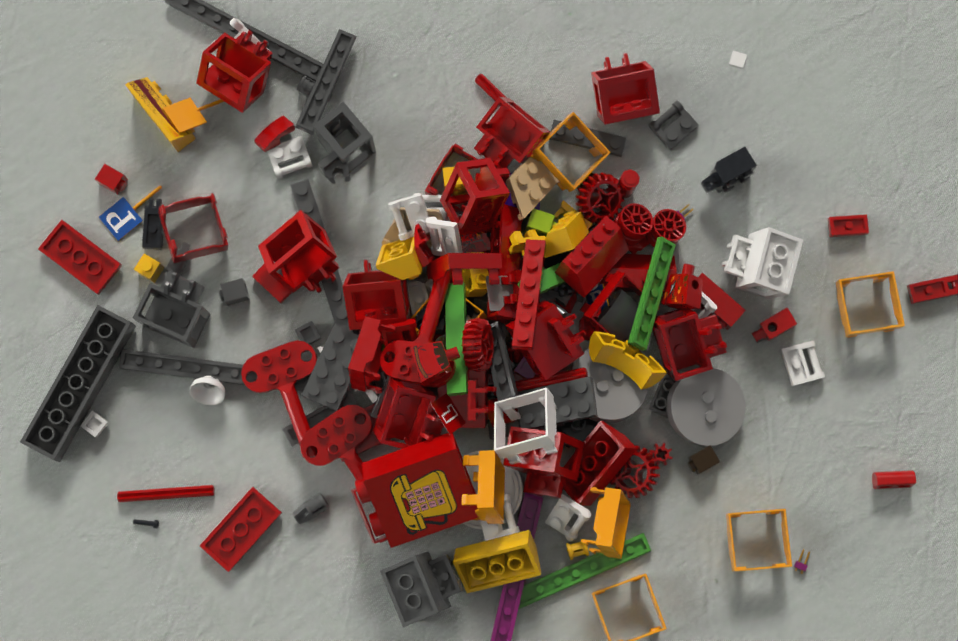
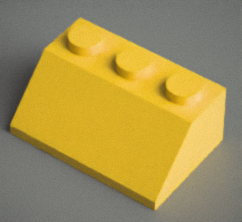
[545,211,589,258]
[375,237,422,280]

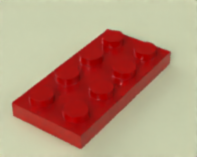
[38,220,122,295]
[200,487,282,572]

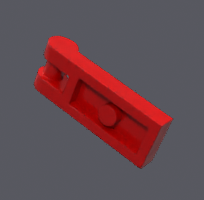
[907,274,958,304]

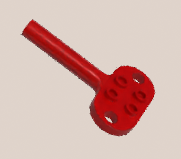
[380,271,456,387]
[241,340,317,458]
[300,405,373,504]

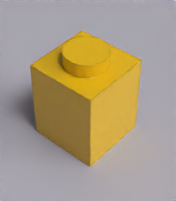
[134,254,165,283]

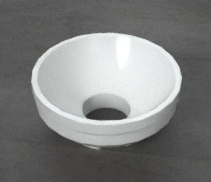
[190,376,225,405]

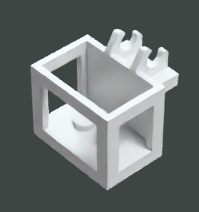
[722,227,803,299]

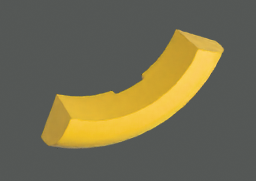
[589,331,667,390]

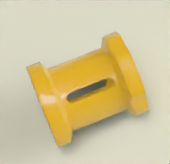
[566,538,589,560]

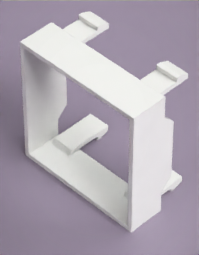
[494,388,558,464]

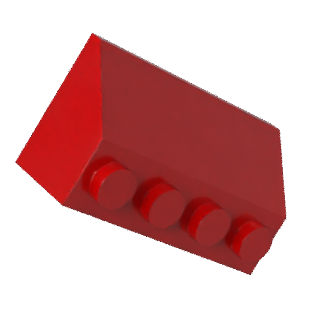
[555,216,629,298]
[598,254,677,293]
[563,421,637,506]

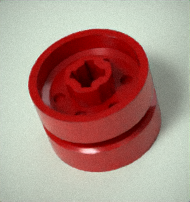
[614,203,653,245]
[646,209,686,248]

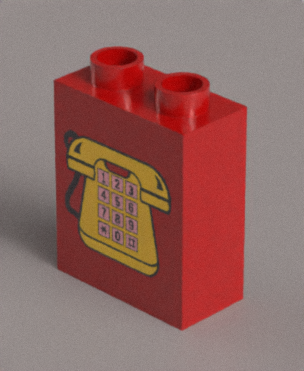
[355,433,479,548]

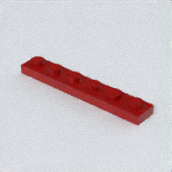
[512,239,546,350]

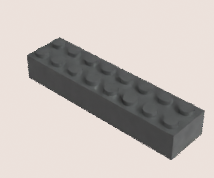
[20,305,136,462]

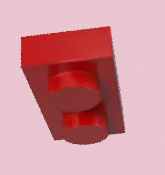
[828,214,869,237]

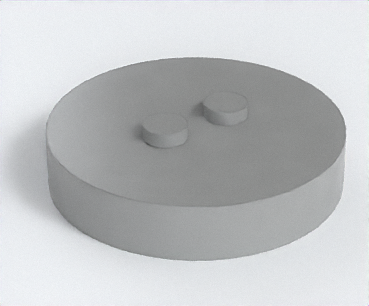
[571,349,648,424]
[667,368,746,446]

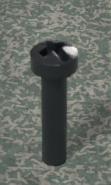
[133,519,159,529]

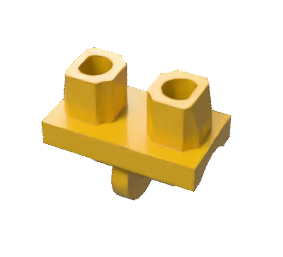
[508,229,546,256]

